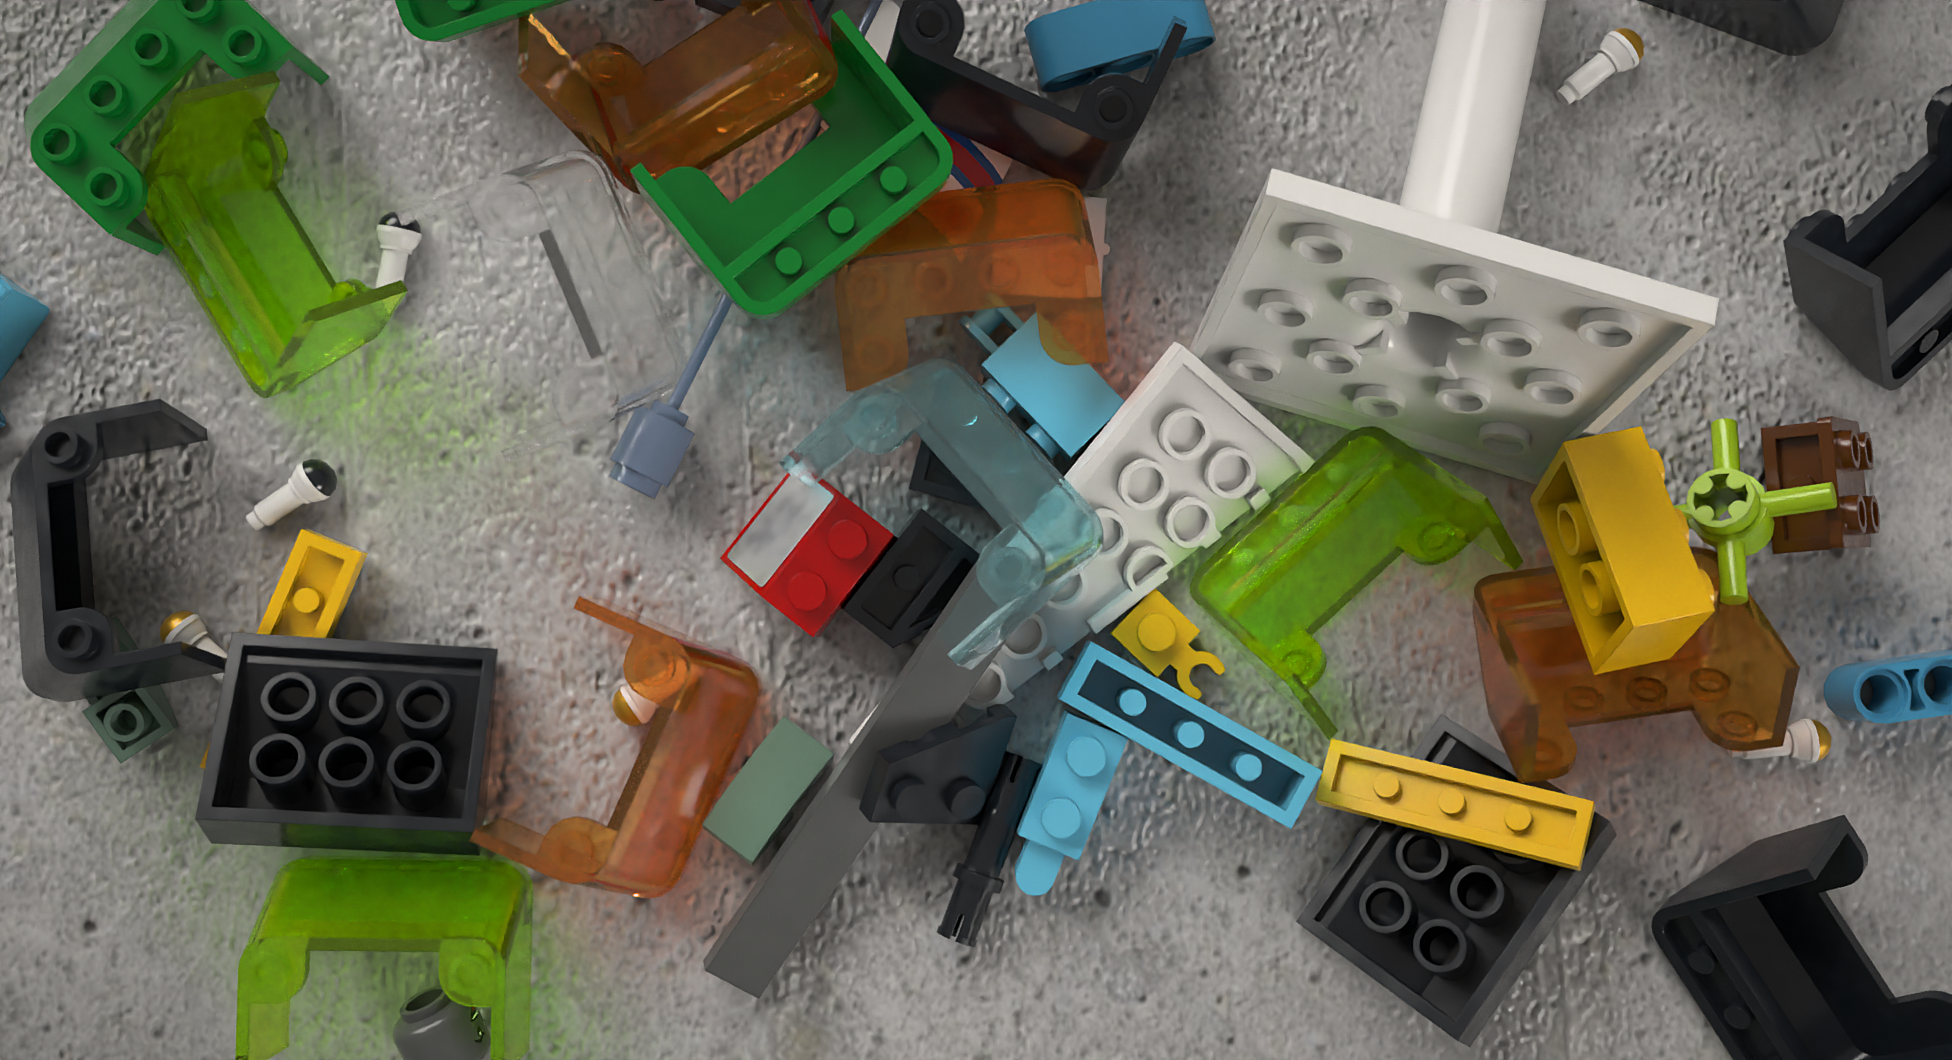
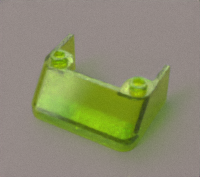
[144,71,408,398]
[1190,426,1524,740]
[235,855,533,1060]

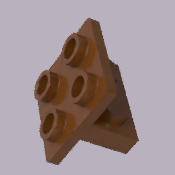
[1761,416,1880,554]

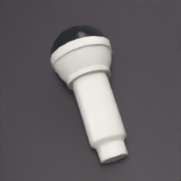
[375,212,422,309]
[246,459,337,530]

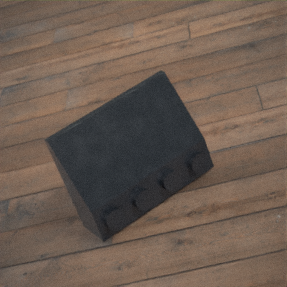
[195,632,498,856]
[1296,714,1617,1047]

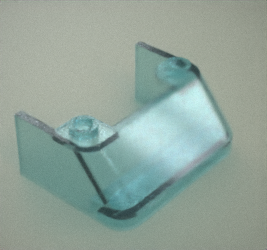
[779,357,1104,670]

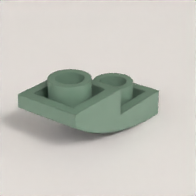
[82,616,179,764]
[702,716,834,866]

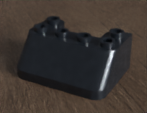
[1783,84,1952,391]
[1651,815,1952,1060]

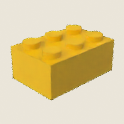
[1530,426,1715,675]

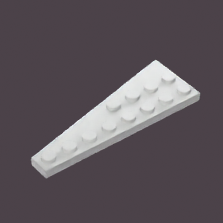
[849,342,1315,744]

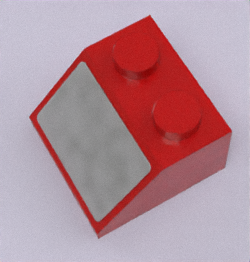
[720,460,896,637]

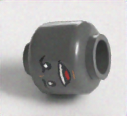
[393,985,491,1060]

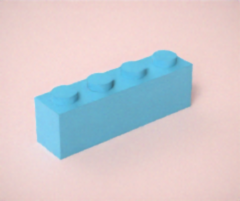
[1056,641,1323,829]

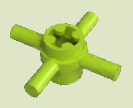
[1673,418,1837,605]

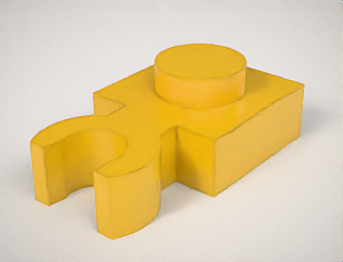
[1109,588,1225,700]

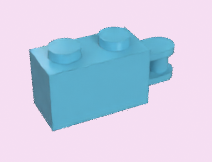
[958,291,1125,462]
[1015,709,1129,896]

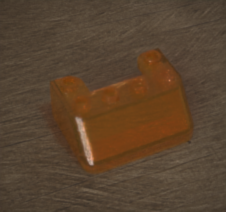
[834,178,1109,395]
[1472,546,1800,783]

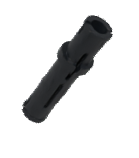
[937,750,1042,947]

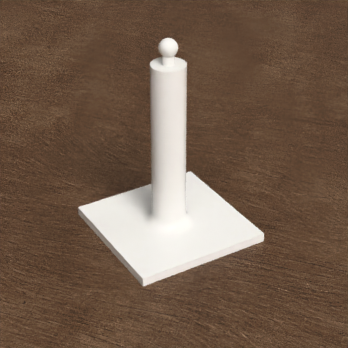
[1189,0,1719,485]

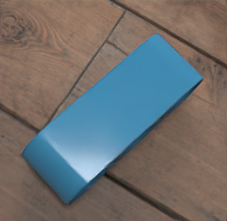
[1024,0,1216,92]
[1823,649,1952,724]

